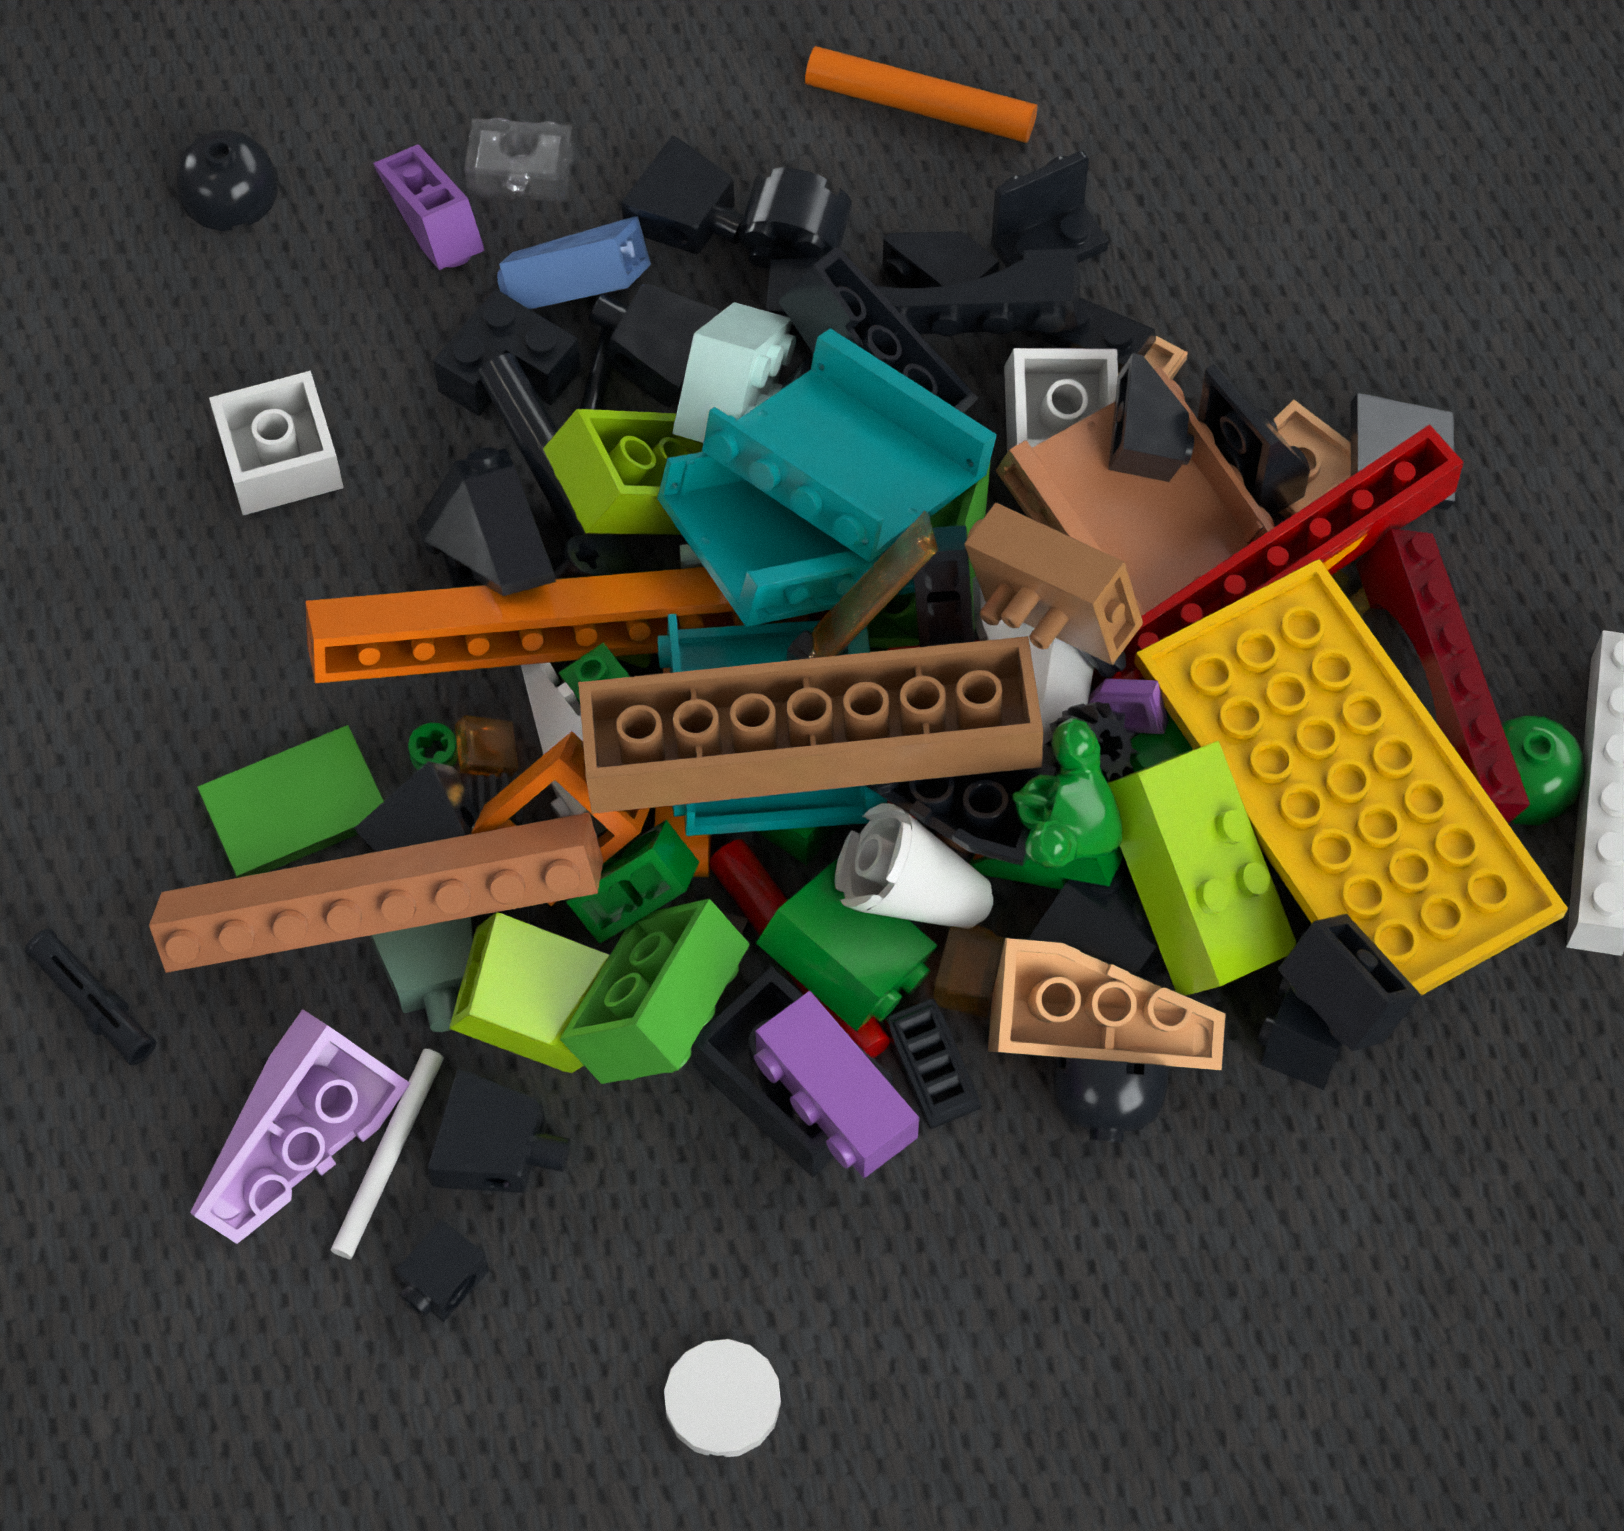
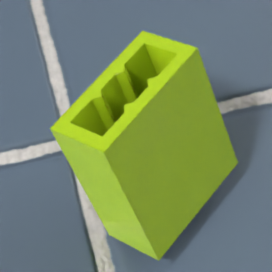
[449,912,610,1073]

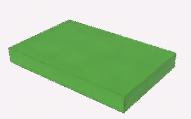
[198,725,384,878]

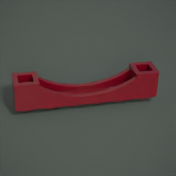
[1356,528,1530,824]

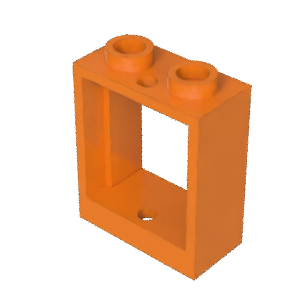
[471,731,650,906]

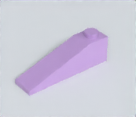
[190,1009,411,1244]

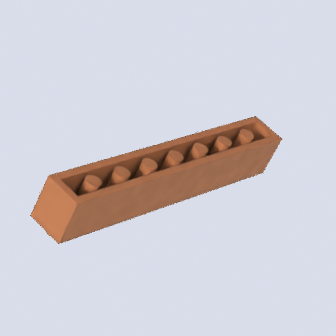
[149,812,603,973]

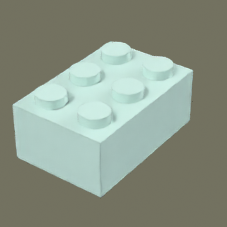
[672,302,796,443]

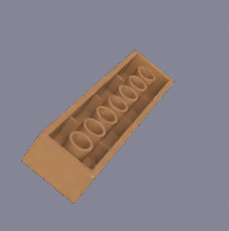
[578,636,1043,814]

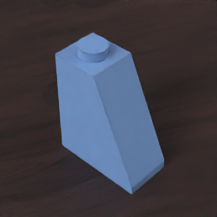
[497,216,651,309]

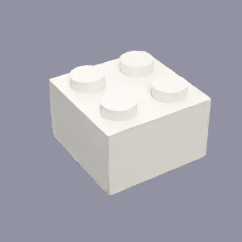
[1004,348,1118,452]
[209,371,344,515]

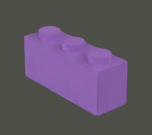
[754,991,919,1178]

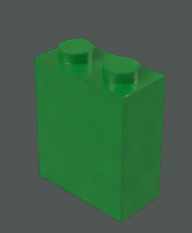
[756,858,937,1032]

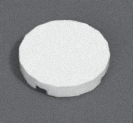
[664,1339,781,1457]

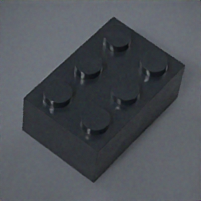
[692,966,893,1178]

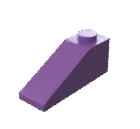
[374,144,485,270]

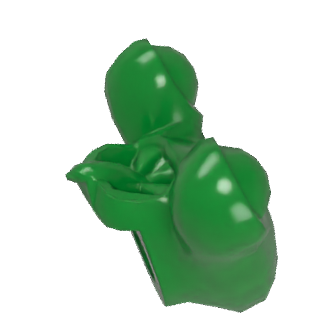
[1012,718,1122,869]

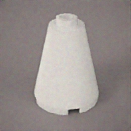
[834,803,993,929]

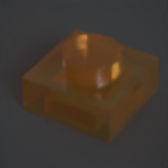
[455,715,518,777]

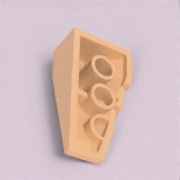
[988,938,1226,1070]

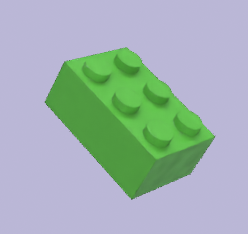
[560,899,750,1084]

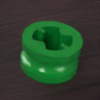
[408,723,458,770]

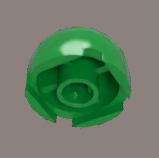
[1502,716,1584,826]

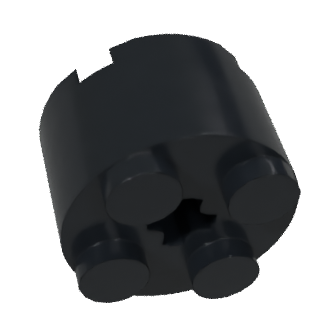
[739,168,852,270]

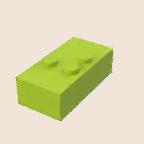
[1108,741,1297,996]

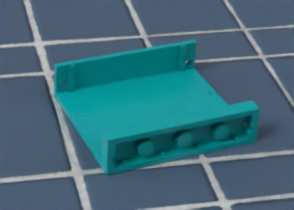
[702,328,997,562]
[657,452,915,627]

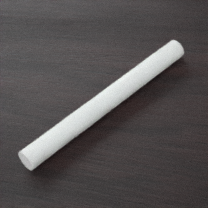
[331,1049,444,1259]

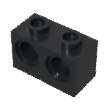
[912,525,975,647]

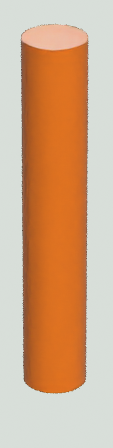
[805,46,1037,143]

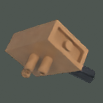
[964,503,1143,678]

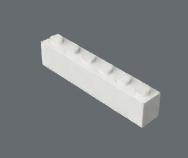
[1566,630,1624,956]

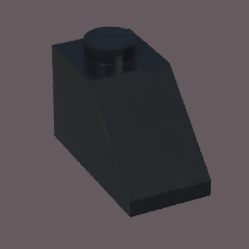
[1108,353,1194,482]

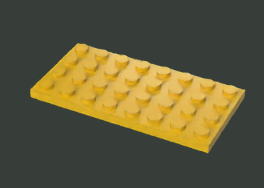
[1134,559,1568,996]

